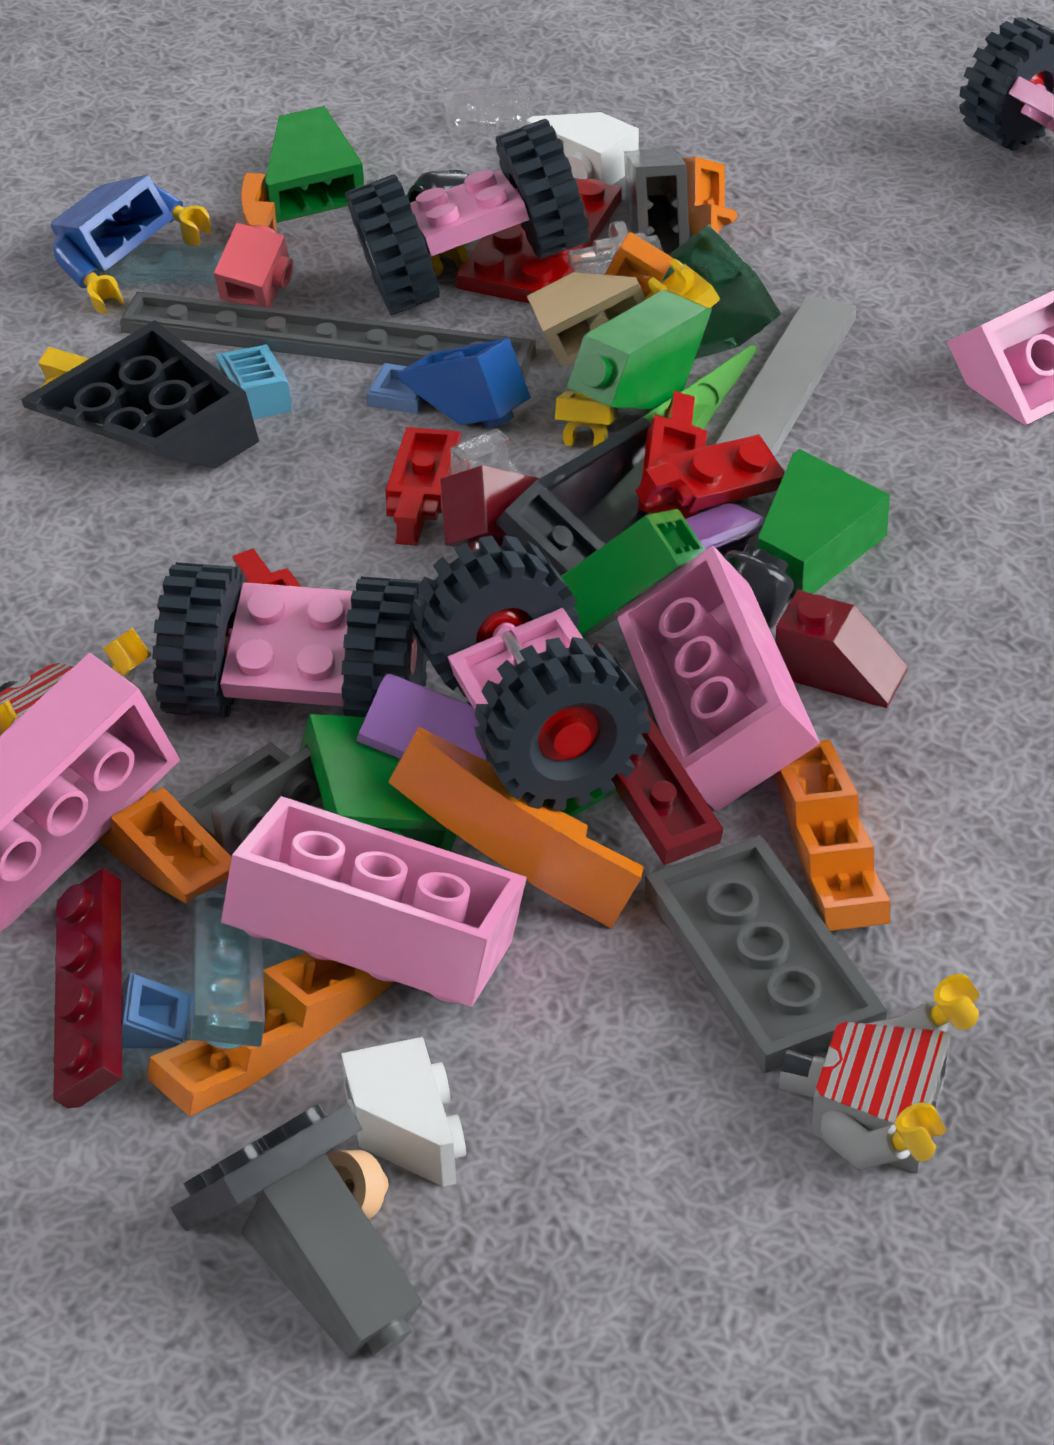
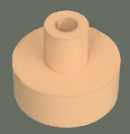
[326,1150,388,1219]

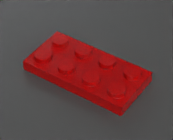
[456,178,622,303]

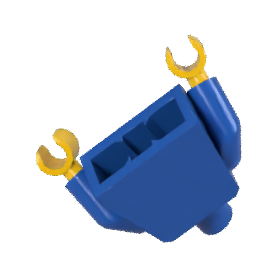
[50,175,212,314]

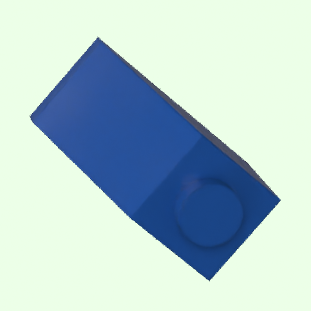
[398,337,531,428]

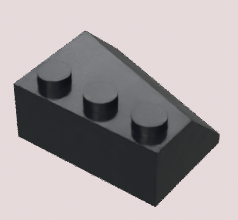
[21,320,259,469]

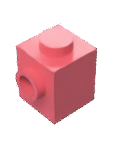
[214,222,294,307]

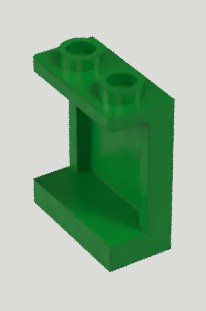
[299,714,457,852]

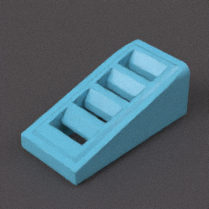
[216,344,292,419]

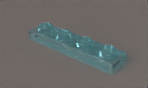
[191,890,265,1049]

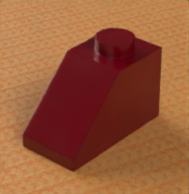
[440,465,539,551]
[775,590,908,708]

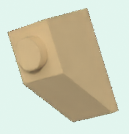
[527,272,646,365]

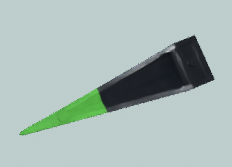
[495,345,757,576]

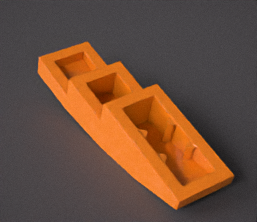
[389,726,644,928]
[774,740,890,931]
[98,787,232,903]
[147,952,396,1117]

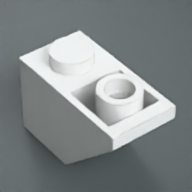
[526,112,639,185]
[341,1037,466,1187]

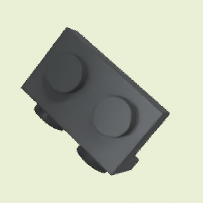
[178,742,321,856]

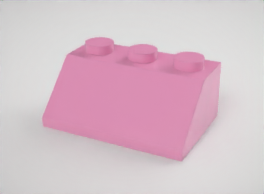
[947,290,1054,425]

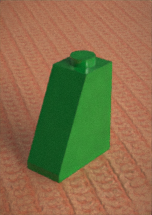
[265,106,364,223]
[567,290,712,410]
[758,449,890,598]
[561,509,705,638]

